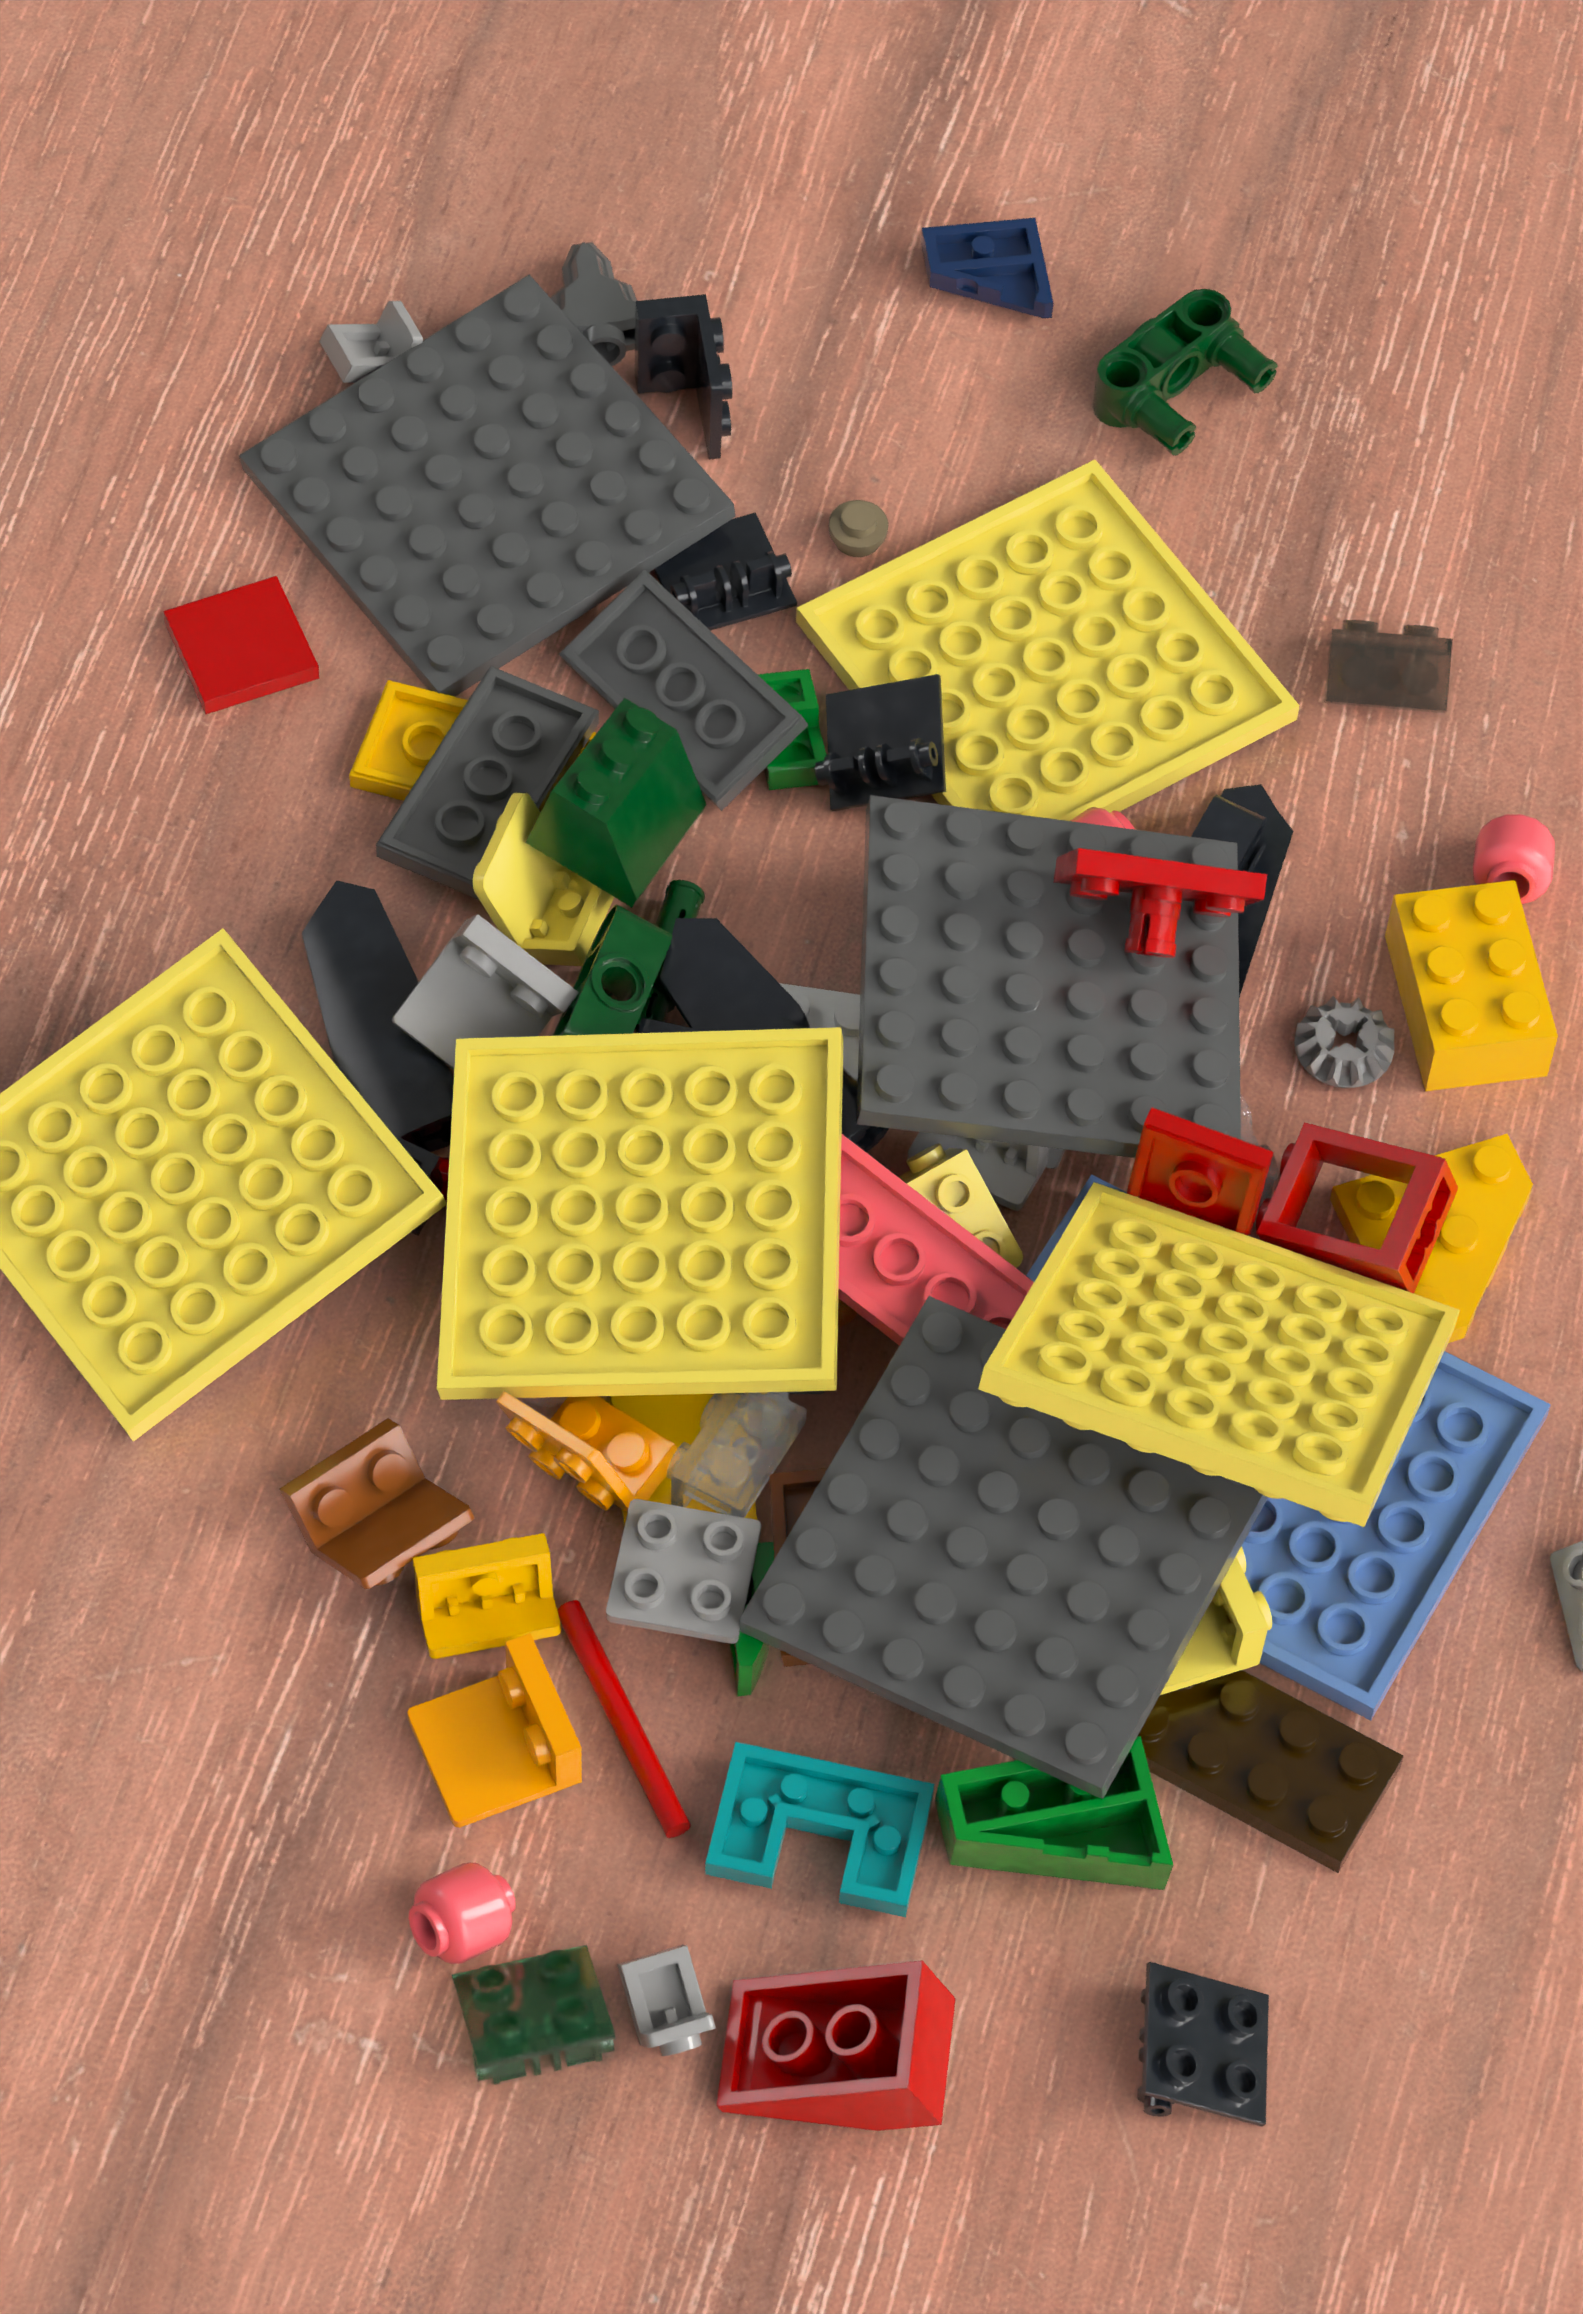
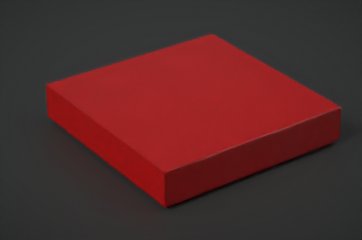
[163,576,320,715]
[1127,1107,1274,1236]

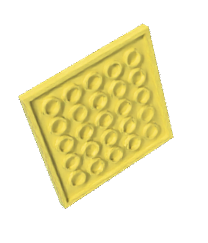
[796,460,1299,821]
[0,928,447,1441]
[437,1027,843,1400]
[978,1182,1460,1527]

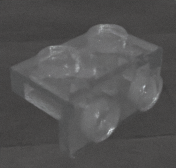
[666,1392,807,1518]

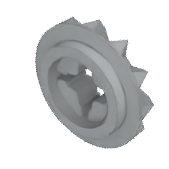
[1294,996,1395,1088]

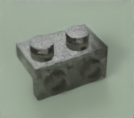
[1324,620,1453,713]

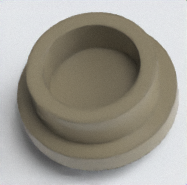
[829,500,888,557]

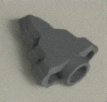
[551,242,637,366]

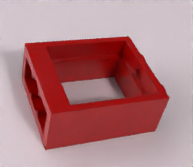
[1256,1122,1458,1294]

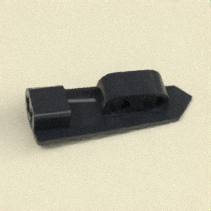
[1191,784,1294,997]
[302,880,454,1152]
[660,918,889,1153]

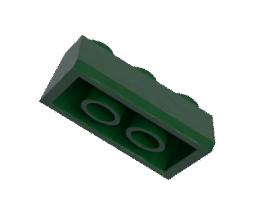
[526,698,707,908]

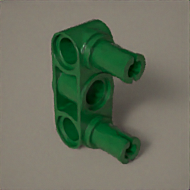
[1093,289,1277,456]
[553,904,672,1036]

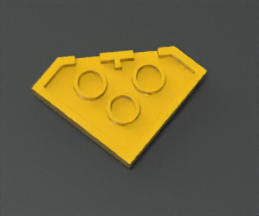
[1330,1133,1533,1343]

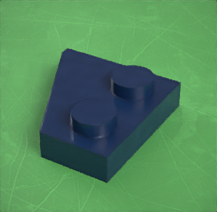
[921,217,1054,319]

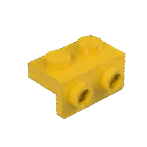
[413,1533,561,1659]

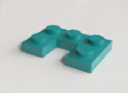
[705,1742,935,1917]

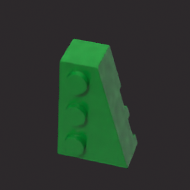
[935,1736,1173,1890]

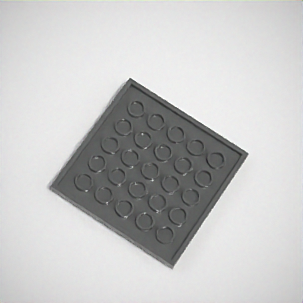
[239,274,736,697]
[856,795,1241,1158]
[739,1296,1268,1799]

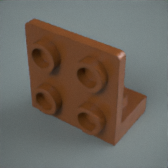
[279,1418,475,1589]

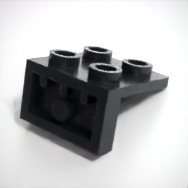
[635,294,733,459]

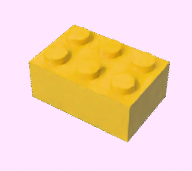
[1385,880,1558,1092]

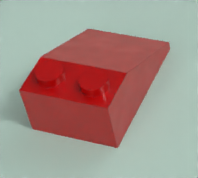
[716,1960,956,2131]

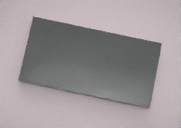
[559,569,808,811]
[376,666,599,900]

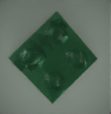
[452,1945,616,2085]

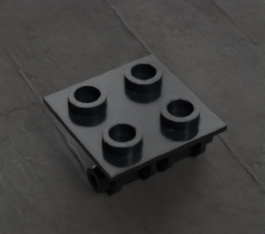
[654,512,797,631]
[815,674,946,811]
[1137,1962,1269,2126]

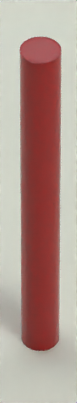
[557,1600,691,1838]

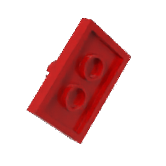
[1053,848,1267,958]

